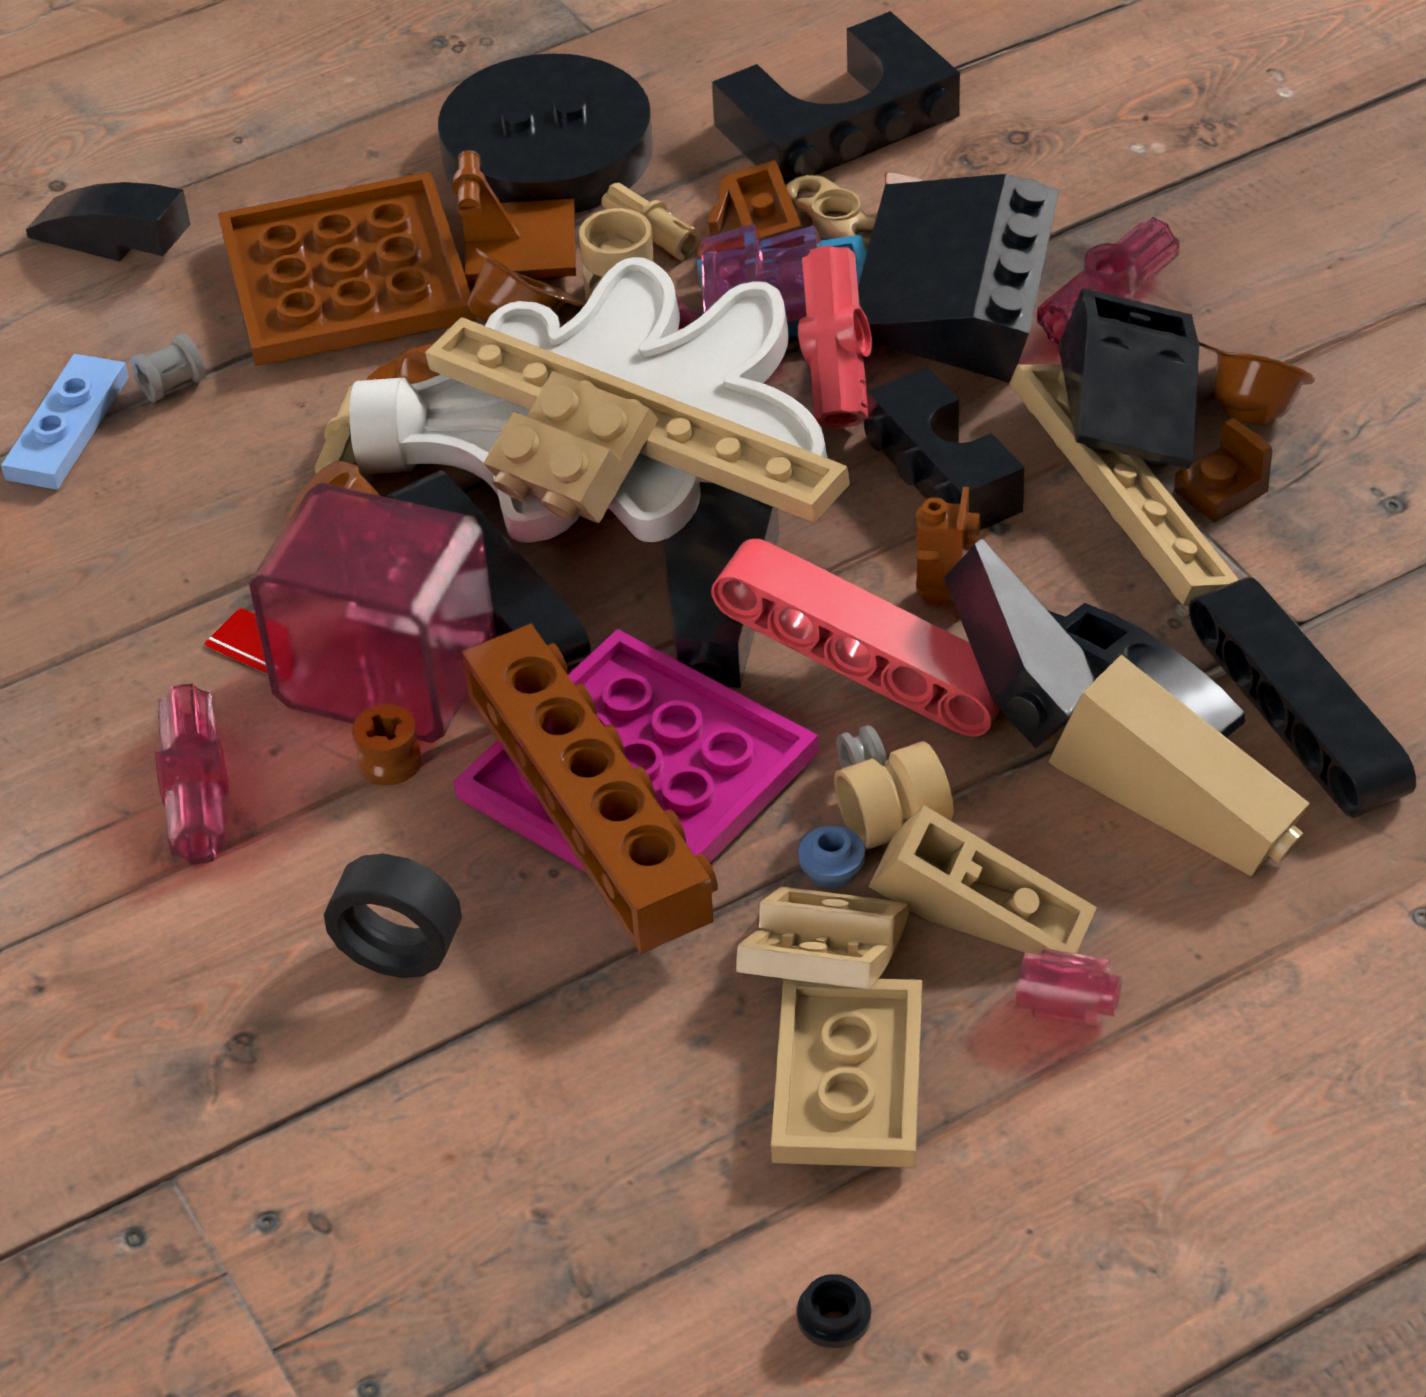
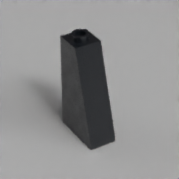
[661,482,779,688]

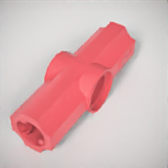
[798,245,872,428]

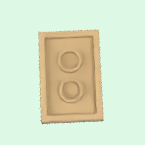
[771,979,922,1168]

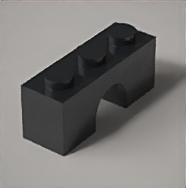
[864,367,1025,531]

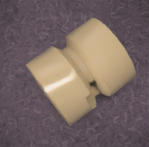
[579,208,654,301]
[834,741,954,850]

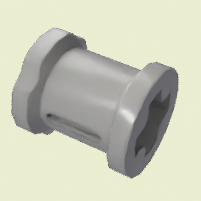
[130,333,206,403]

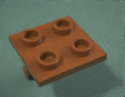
[452,150,576,283]

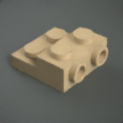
[483,371,658,523]

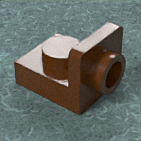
[1174,418,1272,523]

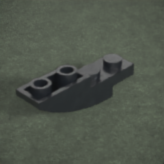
[1047,603,1245,738]

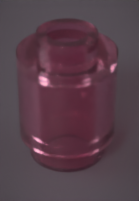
[1016,948,1122,1028]

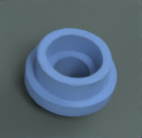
[798,825,865,888]

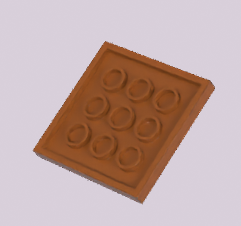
[218,171,477,366]

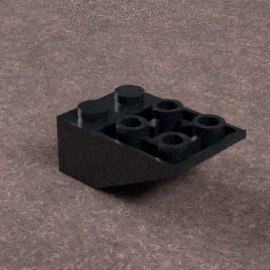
[1058,288,1200,469]

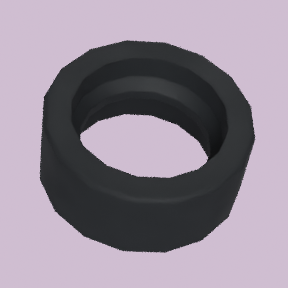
[323,853,462,978]

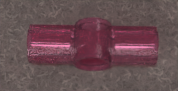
[1037,217,1180,345]
[155,683,229,865]

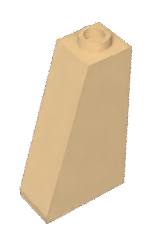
[1049,655,1310,877]

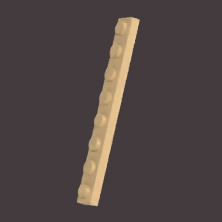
[425,317,850,523]

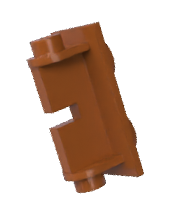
[916,487,980,620]

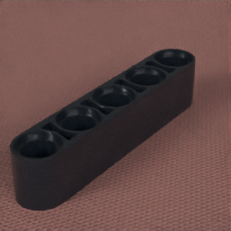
[385,470,591,668]
[1189,576,1416,818]

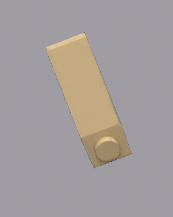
[869,805,1097,966]

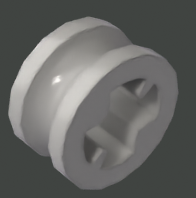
[836,725,887,769]

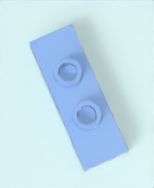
[1,354,129,490]

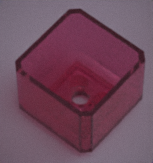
[248,483,496,743]

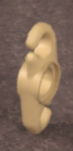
[786,175,876,252]

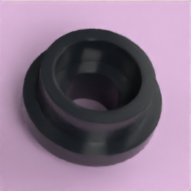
[797,1274,872,1348]

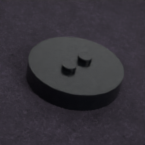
[438,53,653,213]

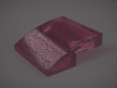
[701,224,822,322]

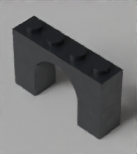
[712,11,960,185]

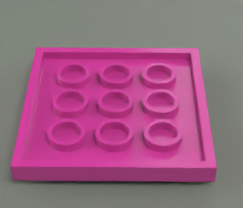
[454,629,819,873]

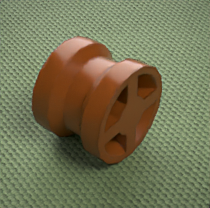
[352,704,422,785]

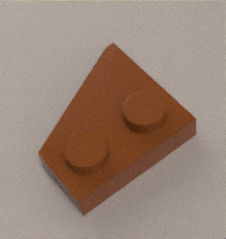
[698,160,805,259]

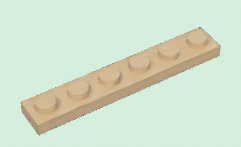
[1009,364,1239,605]

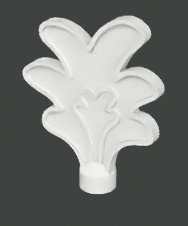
[349,257,827,543]

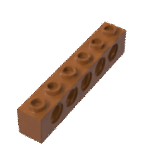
[462,623,718,954]

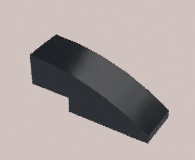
[26,182,191,262]

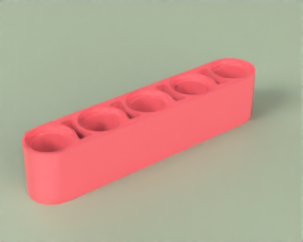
[711,539,1000,737]

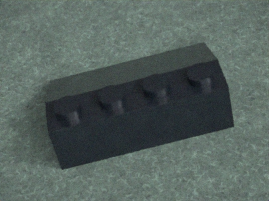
[858,173,1059,383]

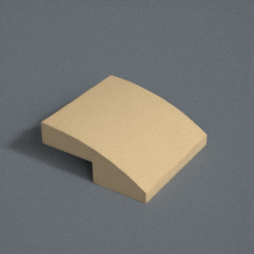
[736,887,909,990]

